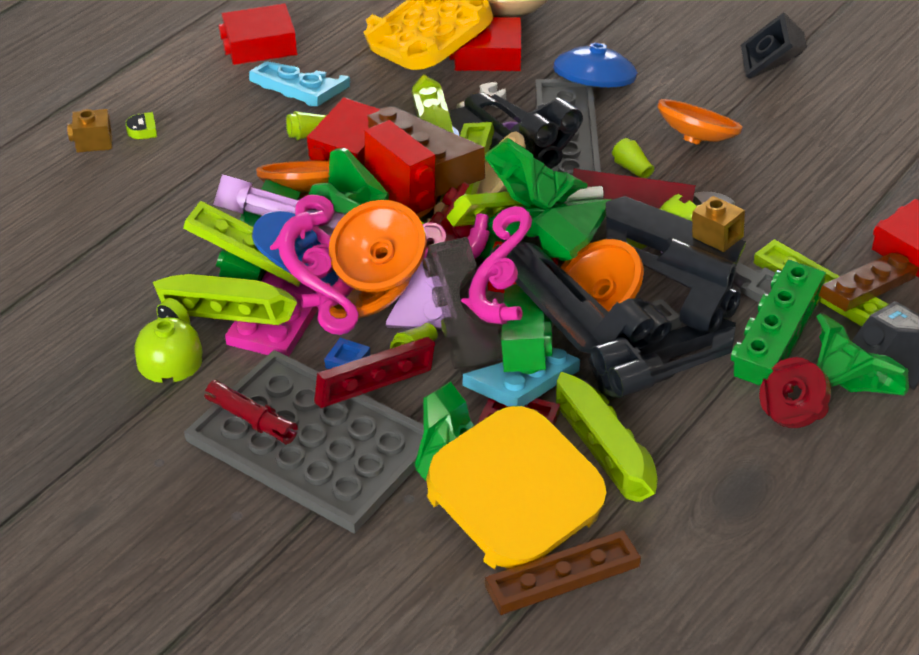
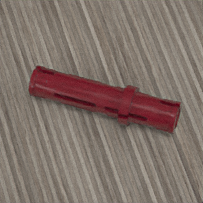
[204,380,298,445]

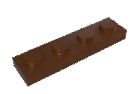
[819,253,919,312]
[485,530,641,615]

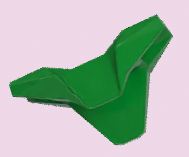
[485,138,588,210]
[308,148,389,215]
[816,313,909,396]
[415,382,475,481]

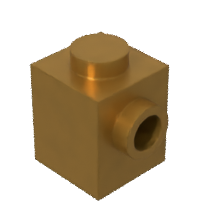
[67,109,112,153]
[691,196,745,252]

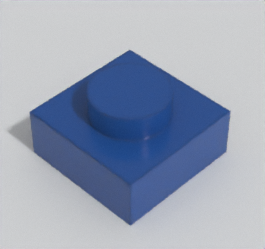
[324,338,370,369]

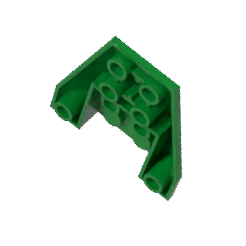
[478,199,612,261]

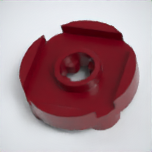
[759,357,831,428]

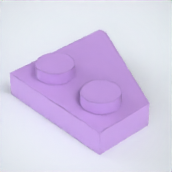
[386,262,453,330]

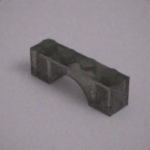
[423,237,503,379]

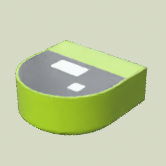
[125,112,157,139]
[157,298,190,324]

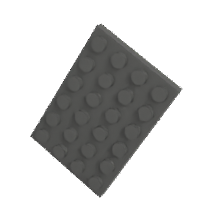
[184,350,424,534]

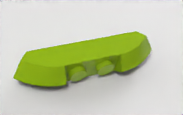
[411,74,454,133]
[153,274,297,325]
[556,372,657,502]

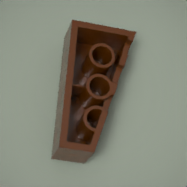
[368,107,485,197]

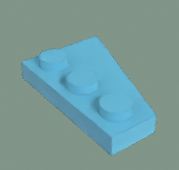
[249,61,350,106]
[462,348,580,407]

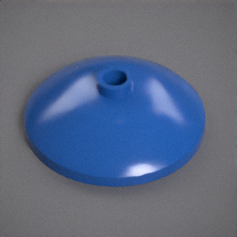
[554,43,637,87]

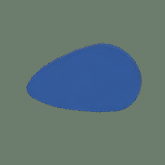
[252,211,339,286]

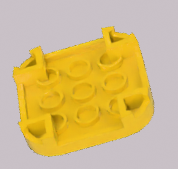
[363,0,493,70]
[426,406,606,570]

